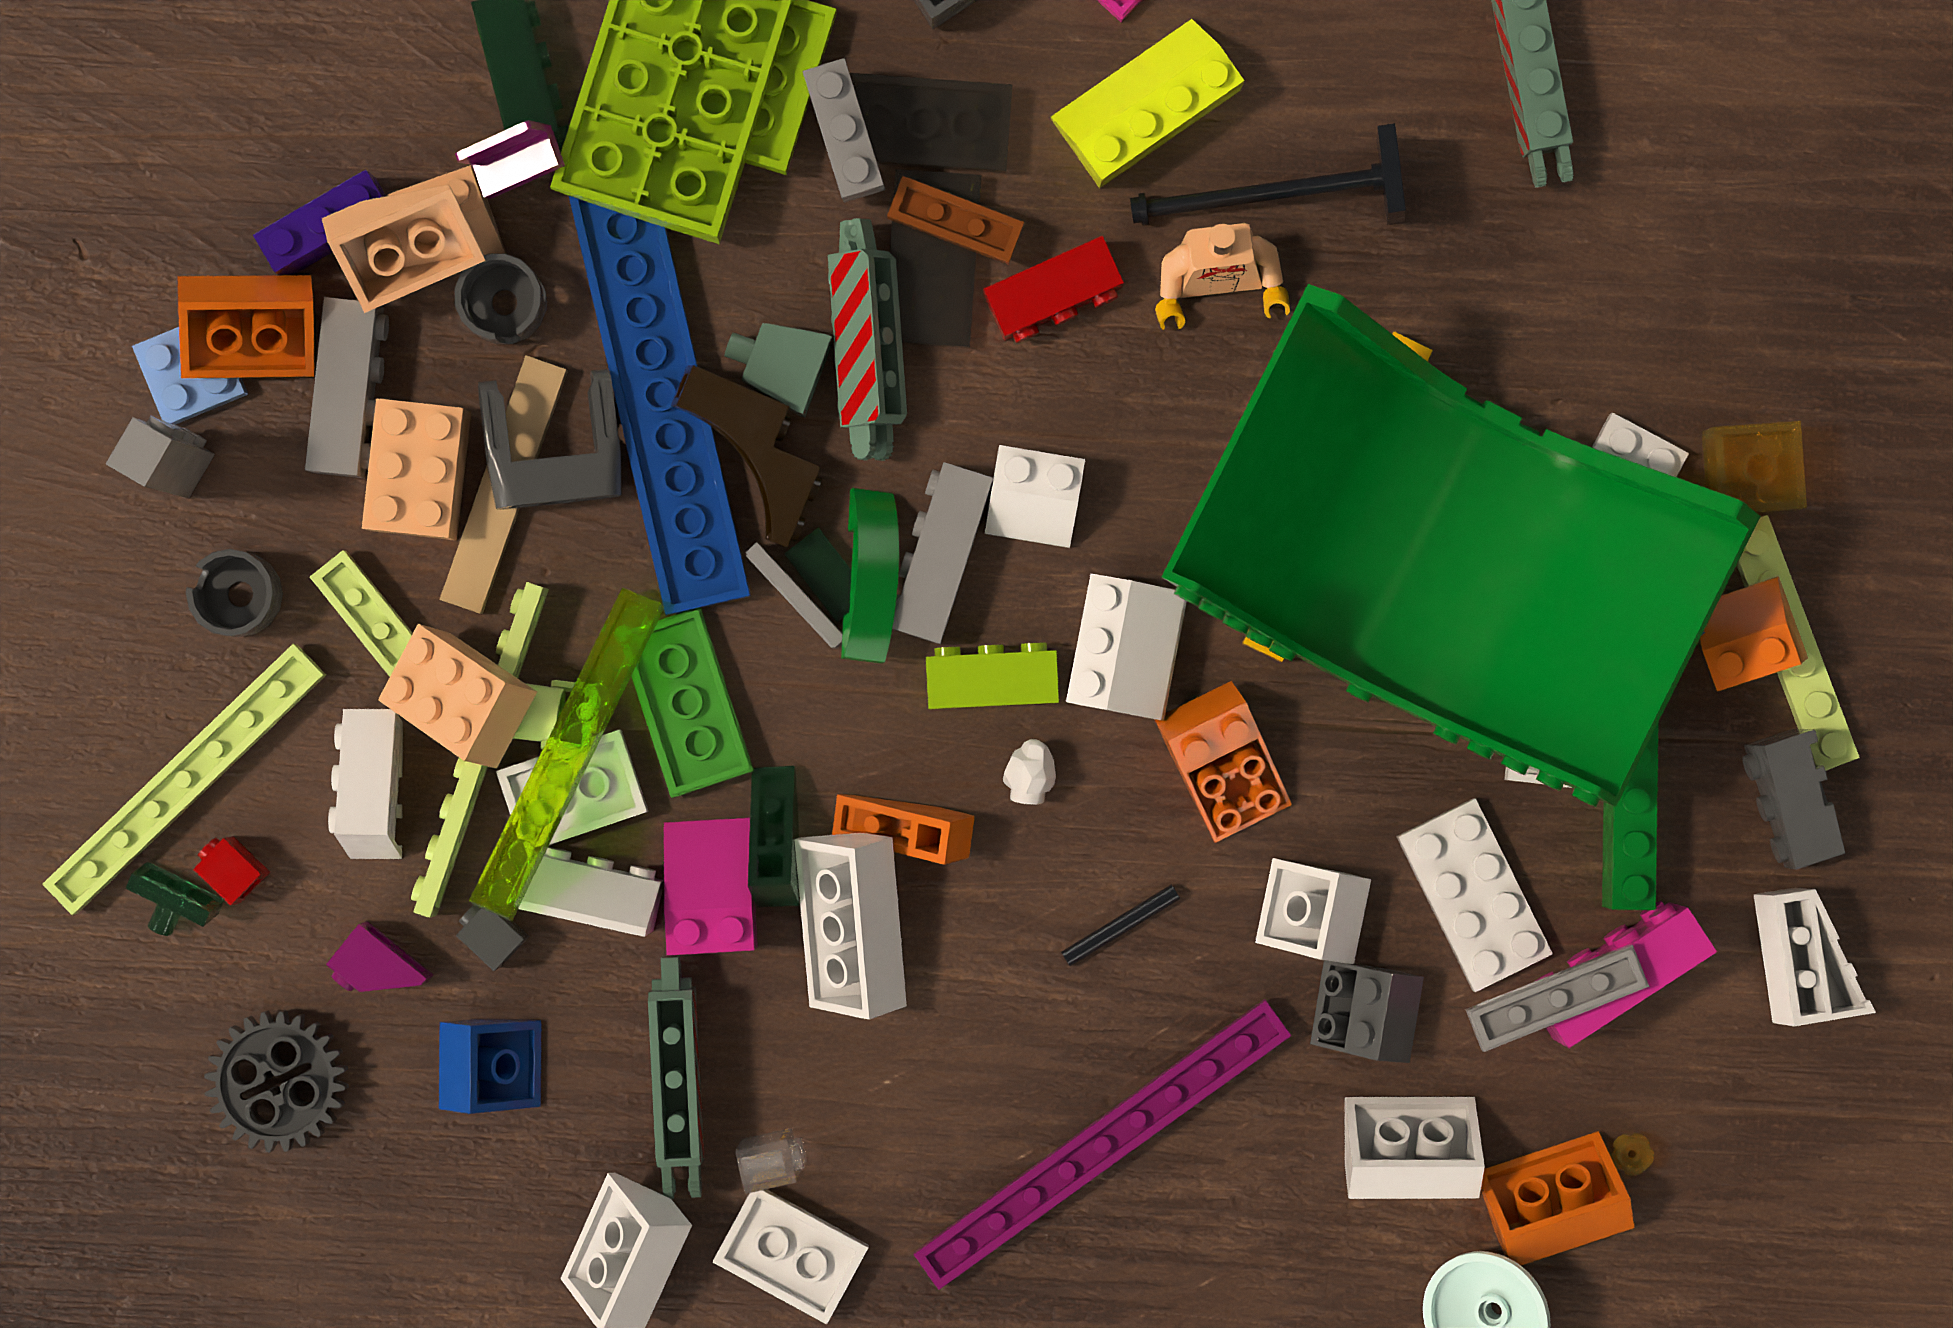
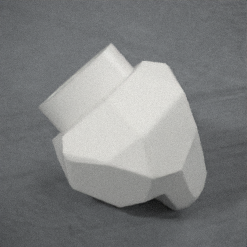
[1003,739,1056,804]

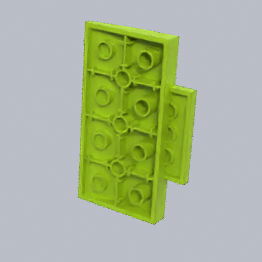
[550,0,837,244]

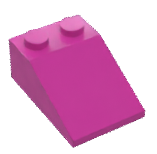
[664,817,758,955]

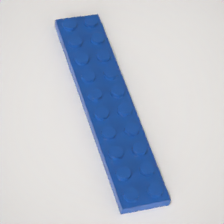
[569,196,751,615]

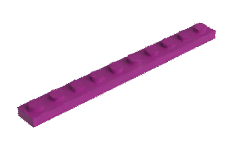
[913,999,1291,1290]

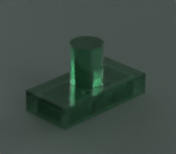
[125,862,224,936]

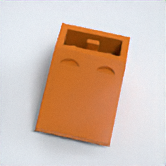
[1154,681,1292,843]

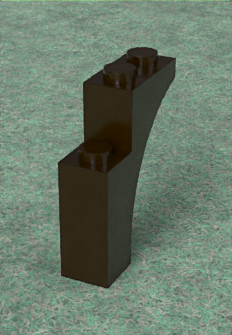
[671,365,822,547]

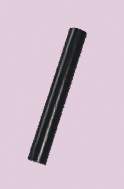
[1061,884,1180,966]

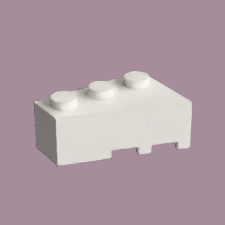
[328,709,403,859]
[1754,888,1876,1026]

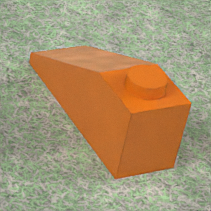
[832,793,975,865]

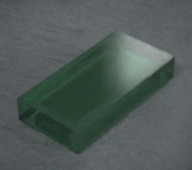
[784,528,852,622]

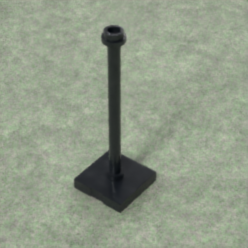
[1130,123,1406,226]

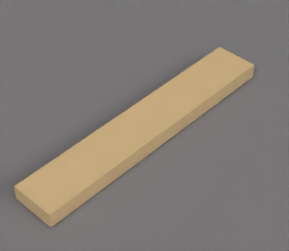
[439,355,568,614]

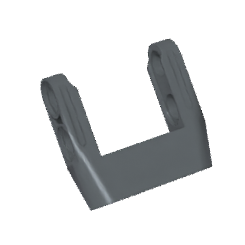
[478,369,622,510]

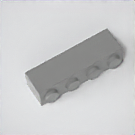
[305,297,389,479]
[106,416,215,499]
[892,462,993,645]

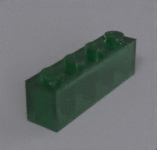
[471,0,569,153]

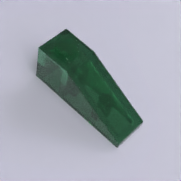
[748,766,800,907]

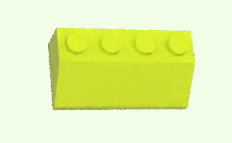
[1051,19,1245,189]

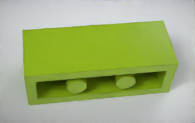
[926,643,1059,709]

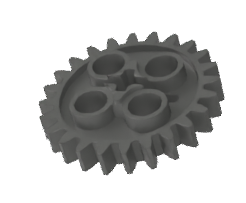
[204,1010,349,1153]

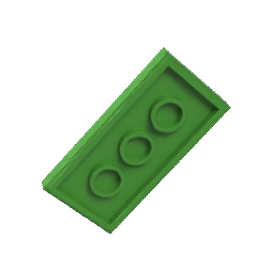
[618,608,754,799]

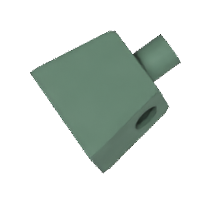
[724,323,833,417]

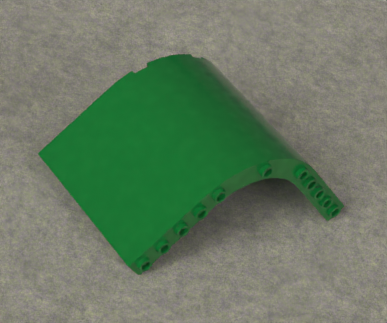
[1162,284,1761,807]

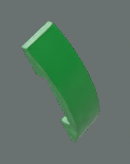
[841,488,899,664]

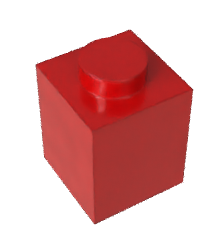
[193,836,270,906]

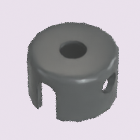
[455,254,547,345]
[186,549,283,637]

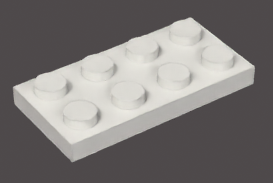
[1396,798,1553,992]

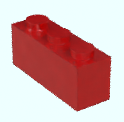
[983,235,1124,343]

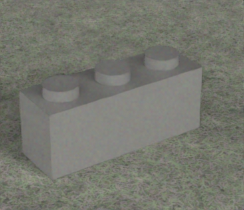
[802,58,885,203]

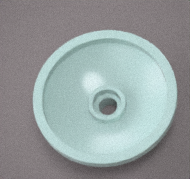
[1423,1251,1551,1328]

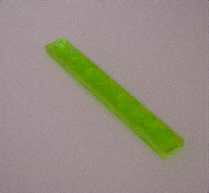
[469,588,664,921]

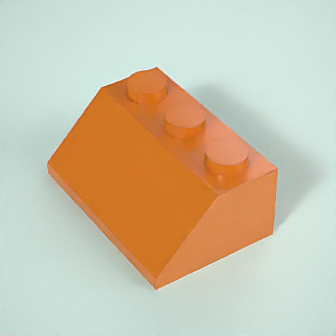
[177,275,314,378]
[1481,1131,1634,1265]

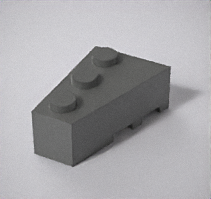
[1742,729,1845,870]

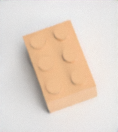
[362,398,471,541]
[378,624,537,769]

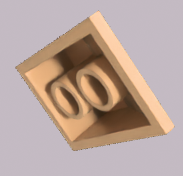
[322,185,485,313]

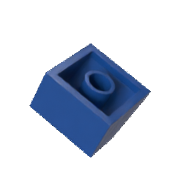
[439,1019,541,1114]

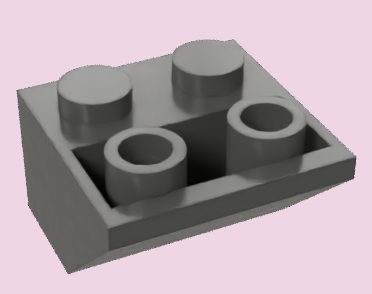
[1310,960,1424,1063]

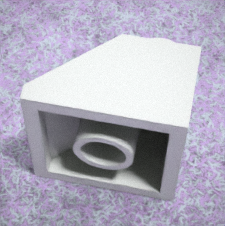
[985,445,1085,548]
[1255,858,1371,964]

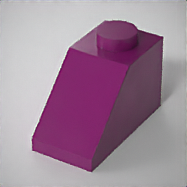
[326,921,433,992]

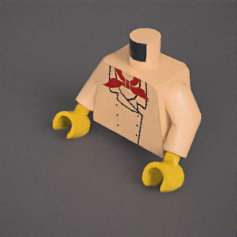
[1155,223,1290,330]

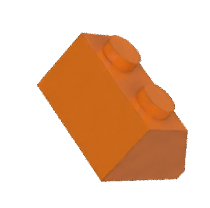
[1700,576,1808,692]

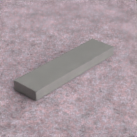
[1465,944,1649,1052]

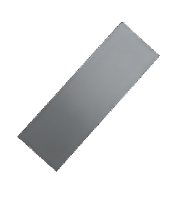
[746,542,842,649]

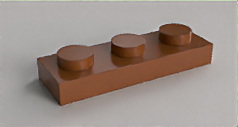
[887,175,1024,265]

